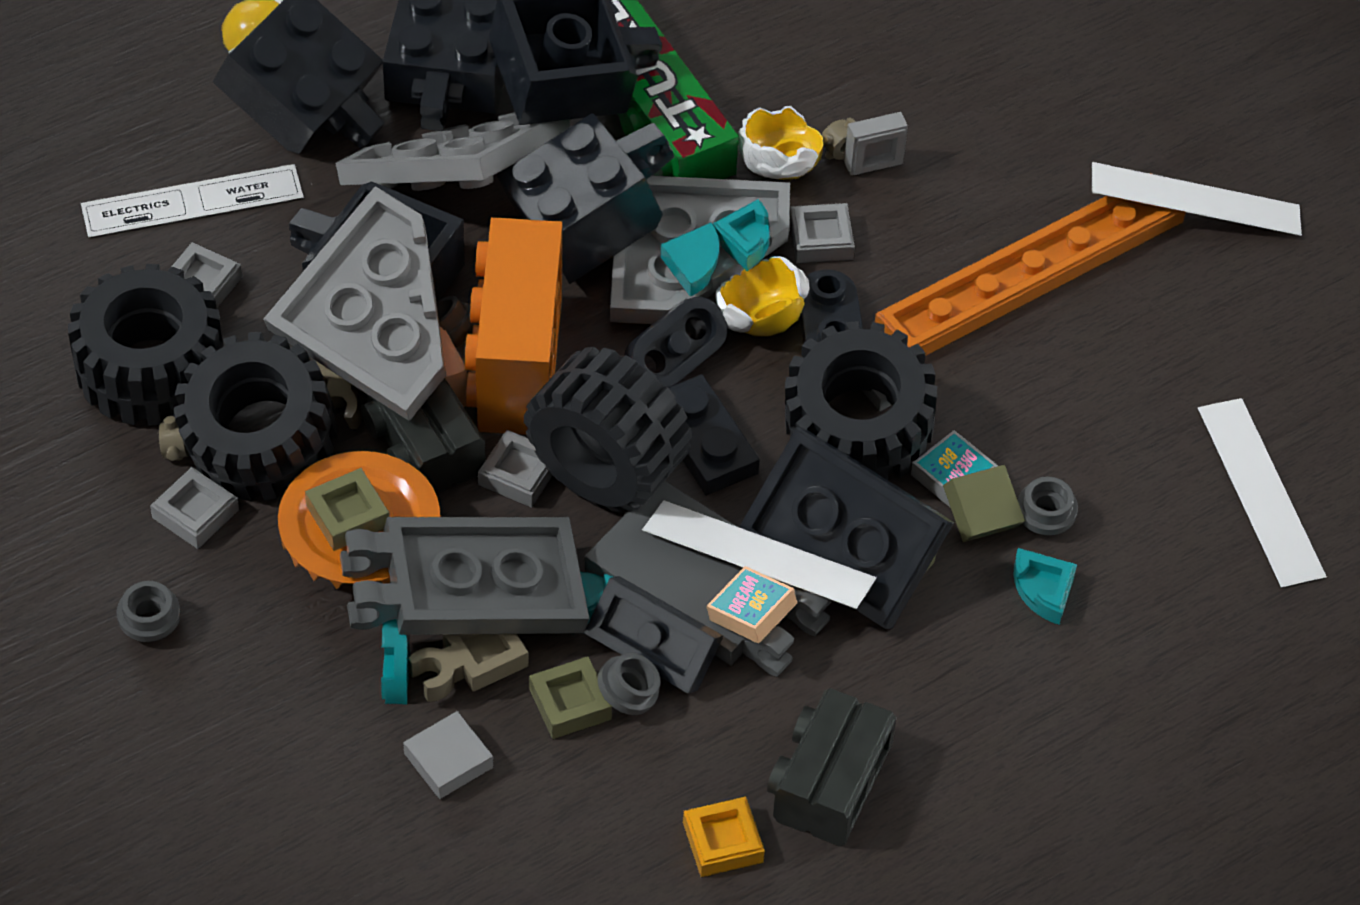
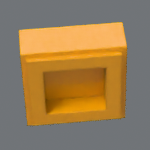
[683,796,765,877]

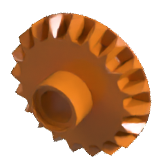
[278,451,440,589]

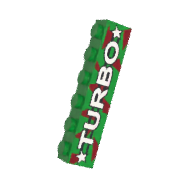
[609,0,739,179]

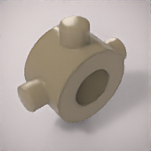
[822,118,856,160]
[159,416,190,461]

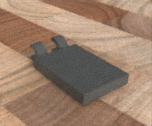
[584,481,832,677]
[340,517,589,635]

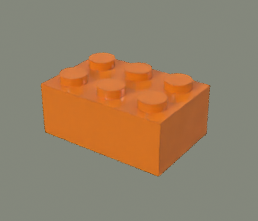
[465,218,562,435]

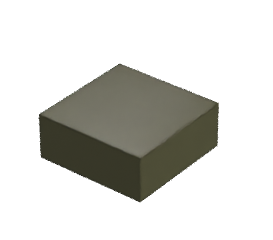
[943,465,1025,542]
[305,468,389,551]
[529,656,612,739]

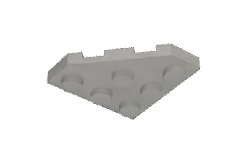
[336,113,571,190]
[610,176,790,324]
[264,186,447,421]

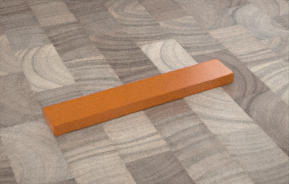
[875,173,1186,356]

